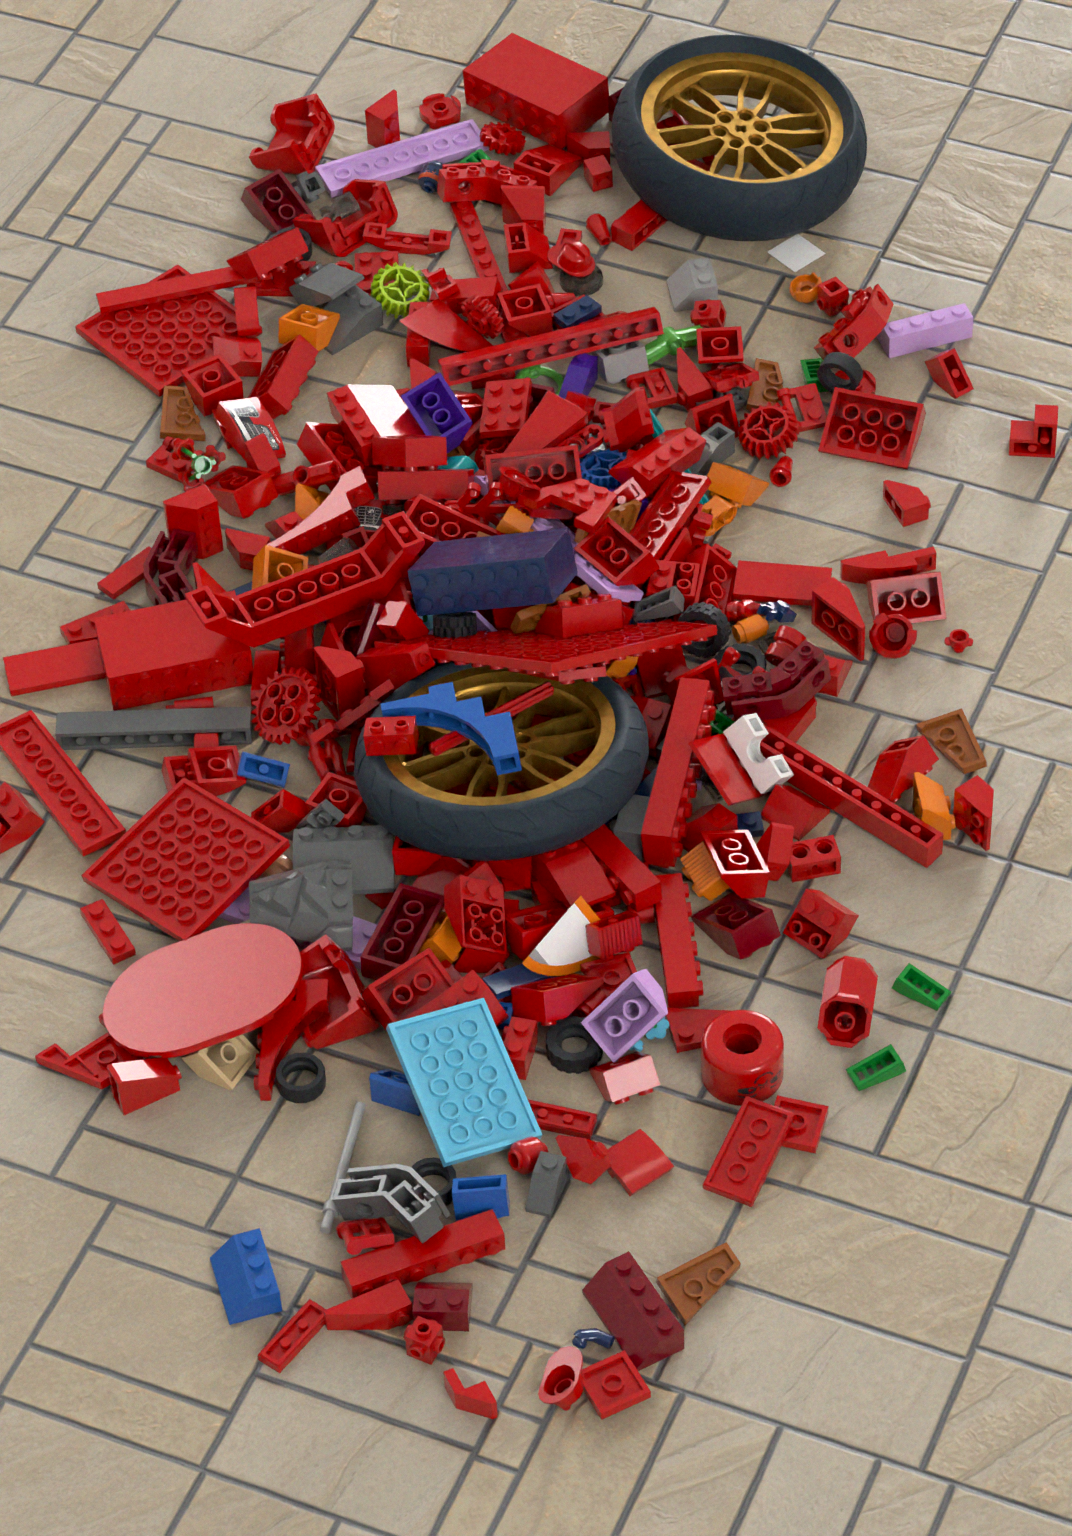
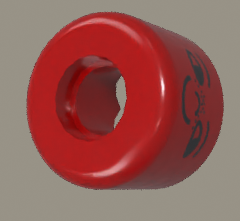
[701,1010,784,1106]

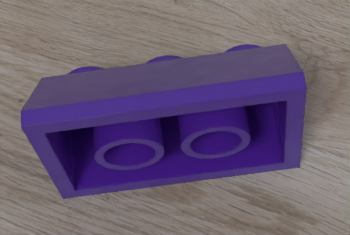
[401,372,473,453]

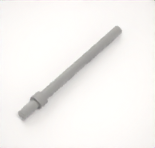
[320,1102,366,1234]

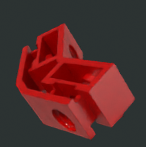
[437,159,537,205]
[814,284,894,360]

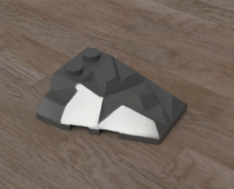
[249,861,353,951]

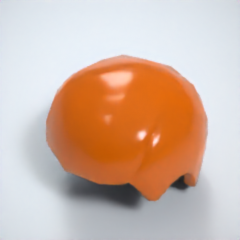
[789,272,822,304]

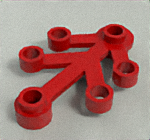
[444,482,533,526]

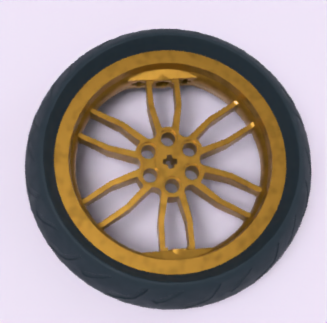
[612,34,867,241]

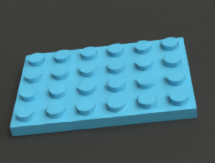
[386,998,543,1167]

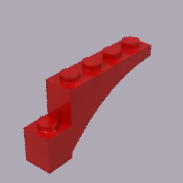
[266,466,375,555]
[254,979,331,1101]

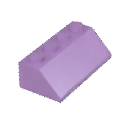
[876,303,973,358]

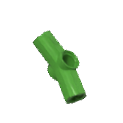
[645,325,702,365]

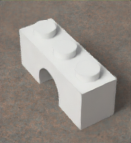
[723,713,794,794]

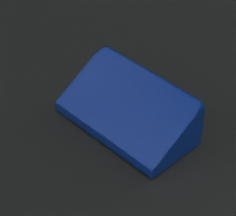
[237,752,290,788]

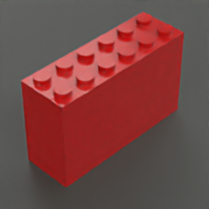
[462,33,609,149]
[94,590,253,711]

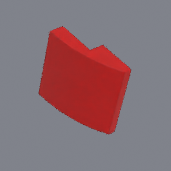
[607,1129,674,1196]

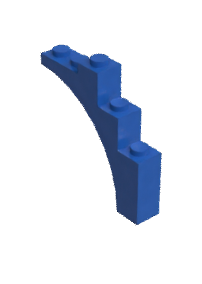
[381,682,522,776]

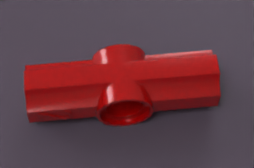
[273,460,341,496]

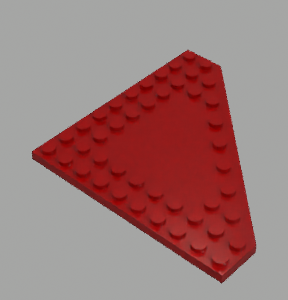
[374,621,717,677]

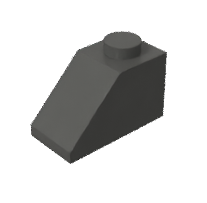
[525,1151,567,1218]

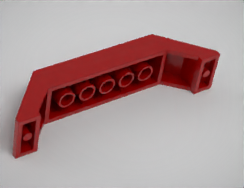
[185,511,425,648]

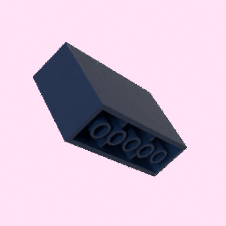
[407,528,578,616]

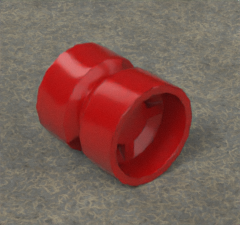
[765,625,807,667]

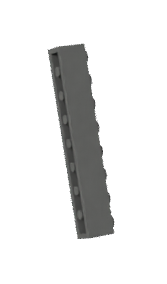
[55,706,253,750]

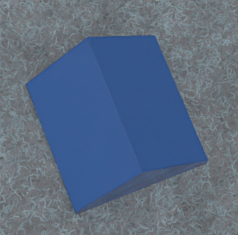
[369,1069,421,1116]

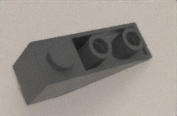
[689,422,735,476]

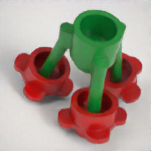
[171,438,226,492]

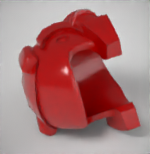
[869,612,917,659]

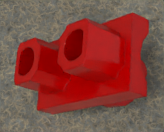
[680,503,713,543]

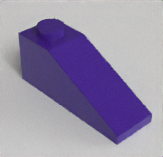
[559,353,598,399]

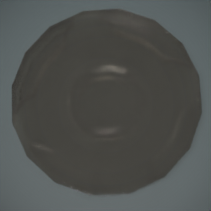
[560,265,603,296]

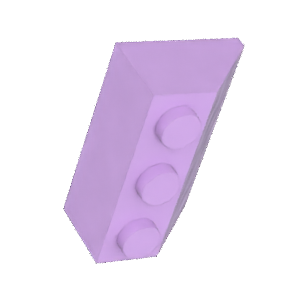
[581,969,668,1063]

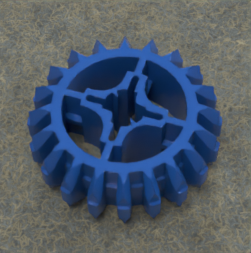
[579,449,626,490]

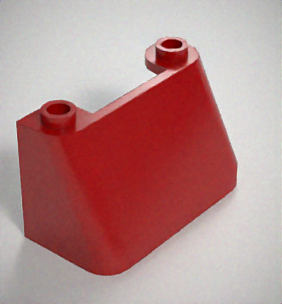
[249,93,335,175]
[292,179,398,257]
[296,935,381,1049]

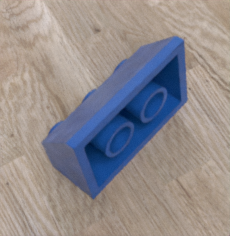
[210,1228,282,1325]

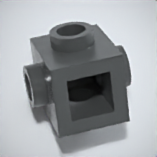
[291,171,326,204]

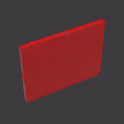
[688,733,765,806]

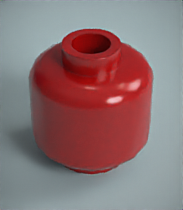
[507,1136,549,1175]

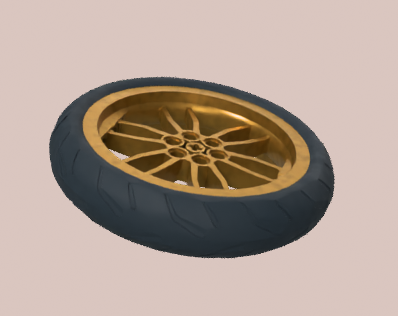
[354,661,649,861]

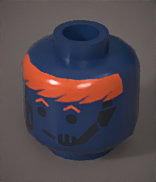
[418,161,443,193]

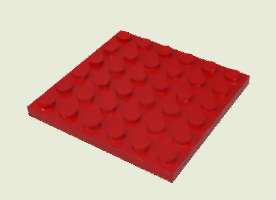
[75,265,262,397]
[81,777,290,941]

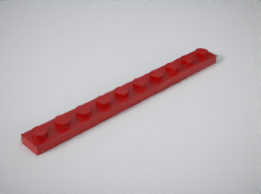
[450,201,527,343]

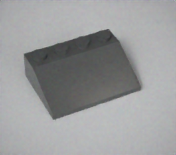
[293,824,395,894]

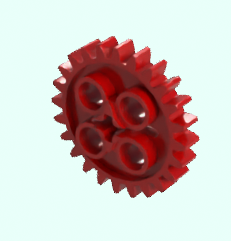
[251,667,322,745]

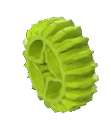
[370,262,430,320]

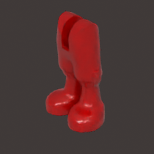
[296,718,346,781]

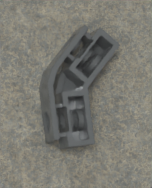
[332,1164,450,1244]

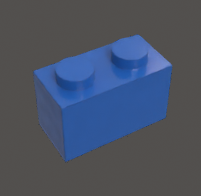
[452,1174,510,1220]

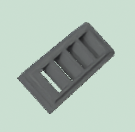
[633,586,685,622]

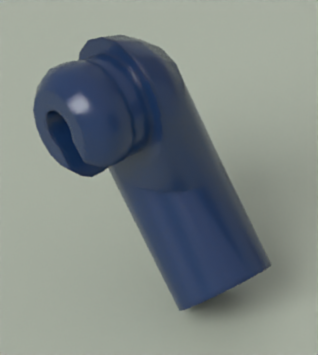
[572,1328,615,1349]

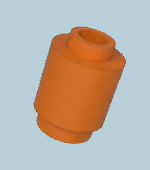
[732,614,769,644]

